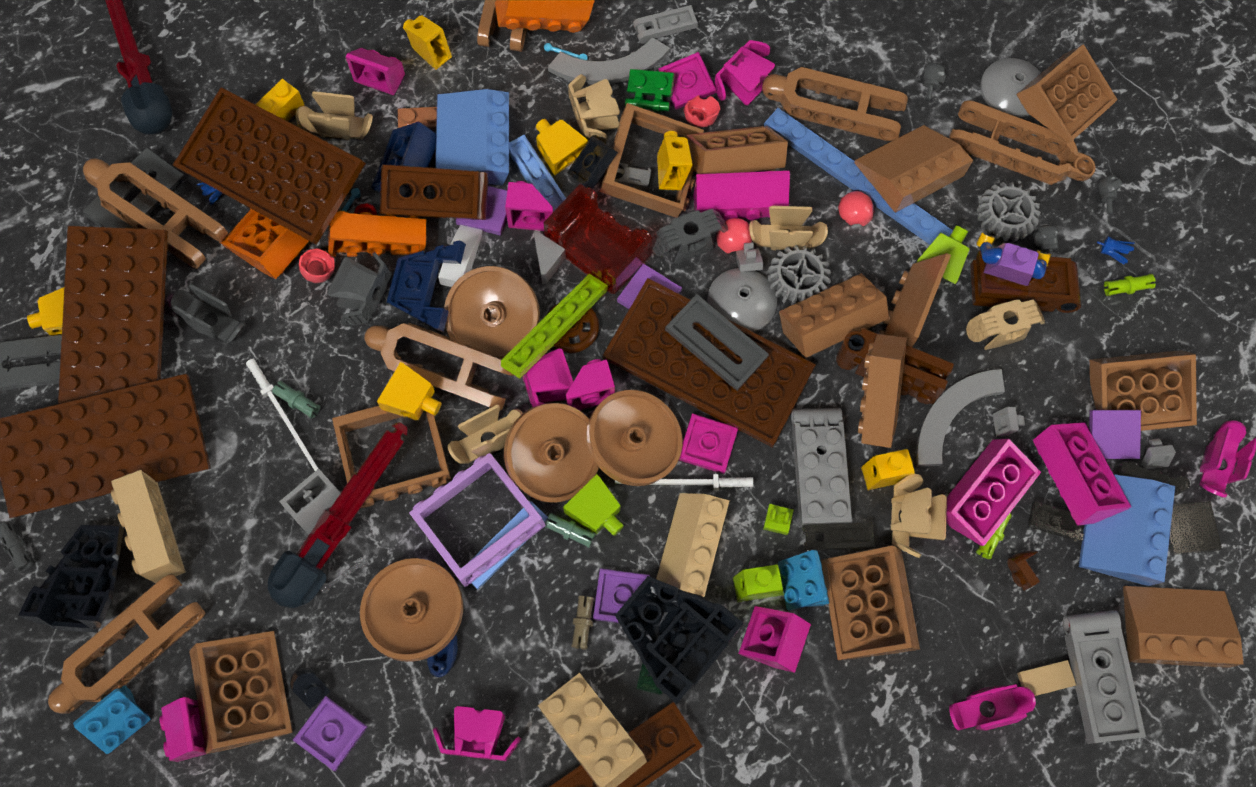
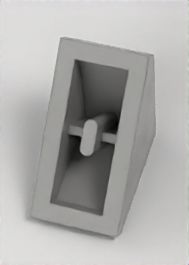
[534,232,566,284]

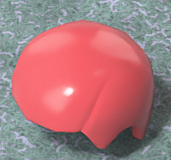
[684,95,720,128]
[838,191,874,226]
[716,218,752,253]
[299,248,335,283]

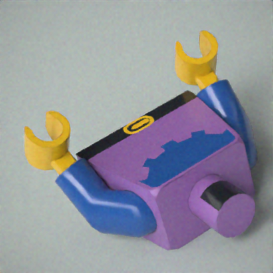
[976,232,1051,286]

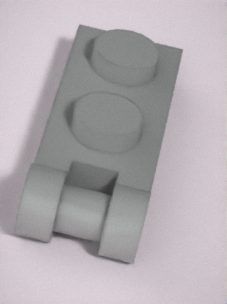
[633,5,698,44]

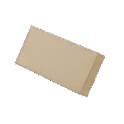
[1017,660,1076,696]

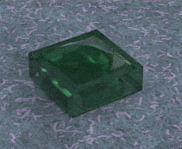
[636,663,662,695]

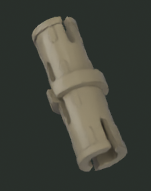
[571,596,595,650]

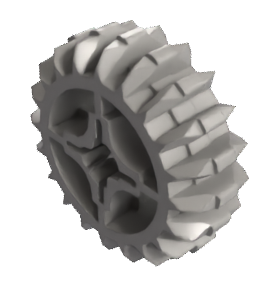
[977,182,1041,243]
[767,245,831,305]

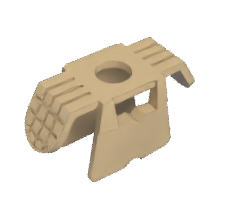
[568,74,620,143]
[296,91,373,140]
[749,206,828,251]
[966,299,1045,350]
[448,405,523,464]
[891,474,947,558]

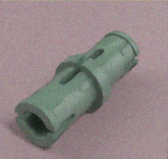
[272,381,321,419]
[545,513,596,548]

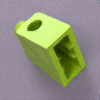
[916,225,970,284]
[563,474,624,536]
[733,565,784,603]

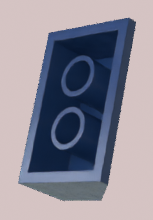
[371,121,436,198]

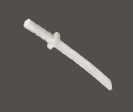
[246,359,318,471]
[615,474,753,491]

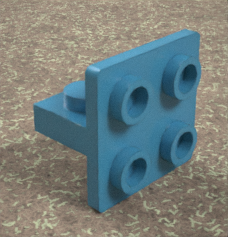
[778,550,829,611]
[73,685,150,754]

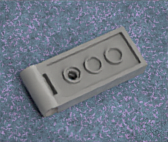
[791,408,852,527]
[1063,610,1146,744]

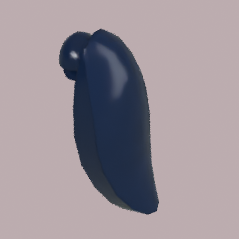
[427,634,457,677]

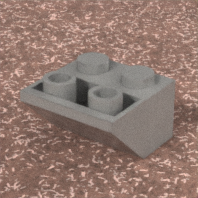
[279,469,340,535]

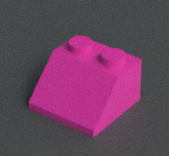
[346,48,405,95]
[505,181,555,232]
[566,359,615,411]
[738,606,811,673]
[159,697,206,762]

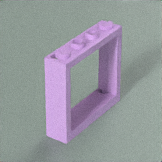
[409,453,546,587]

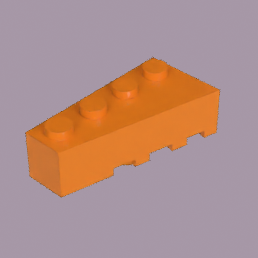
[328,211,426,257]

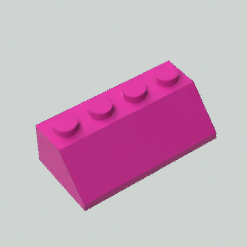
[693,171,790,221]
[1033,423,1131,526]
[946,439,1041,546]

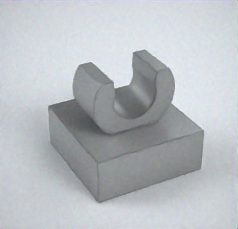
[736,242,763,272]
[993,407,1025,437]
[1142,439,1176,470]

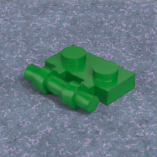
[625,69,675,113]

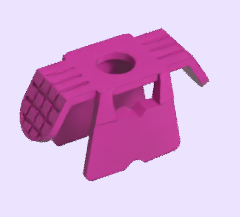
[714,40,775,106]
[522,349,573,407]
[1199,421,1256,498]
[949,684,1036,731]
[433,706,521,761]

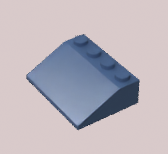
[435,89,509,185]
[1079,475,1175,586]

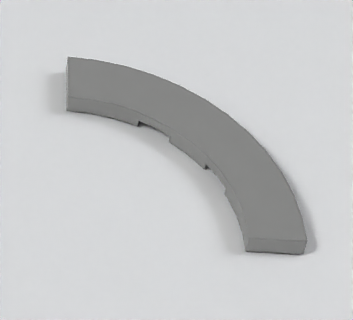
[548,37,670,85]
[916,369,1005,467]

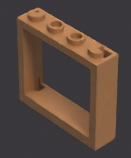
[600,103,704,218]
[332,406,452,508]

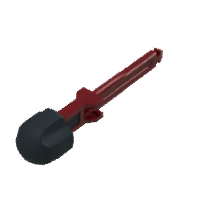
[105,0,172,135]
[268,422,407,608]

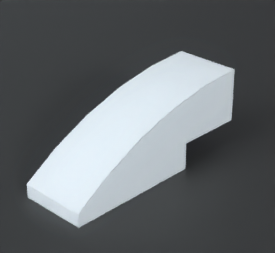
[438,225,483,287]

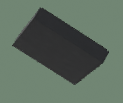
[567,136,618,191]

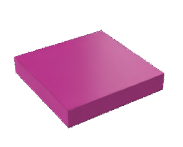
[658,52,716,109]
[679,414,738,474]

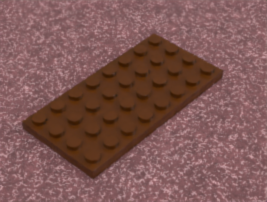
[173,87,366,245]
[58,226,168,404]
[602,278,816,448]
[0,374,211,518]

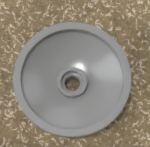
[980,58,1041,118]
[707,268,777,333]

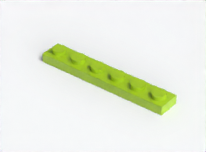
[501,274,608,379]

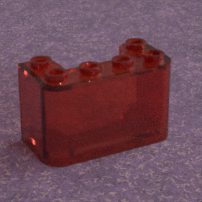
[543,184,653,294]

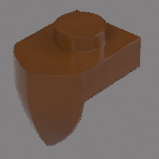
[1007,550,1040,591]

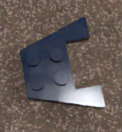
[387,240,466,332]

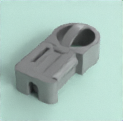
[604,163,651,191]

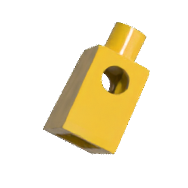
[403,15,452,70]
[536,119,588,175]
[657,131,692,190]
[27,287,64,336]
[377,362,442,420]
[861,449,915,490]

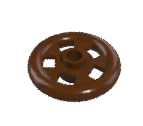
[546,303,599,353]

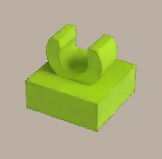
[763,504,793,535]

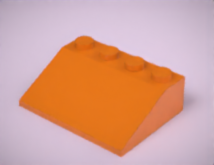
[495,0,595,33]
[221,209,309,279]

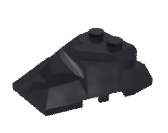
[18,525,124,633]
[615,576,744,704]

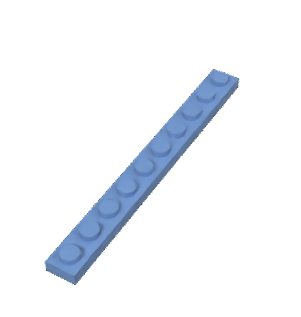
[764,108,953,245]

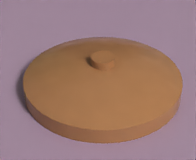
[444,266,540,358]
[587,390,682,486]
[504,403,599,502]
[360,558,463,662]

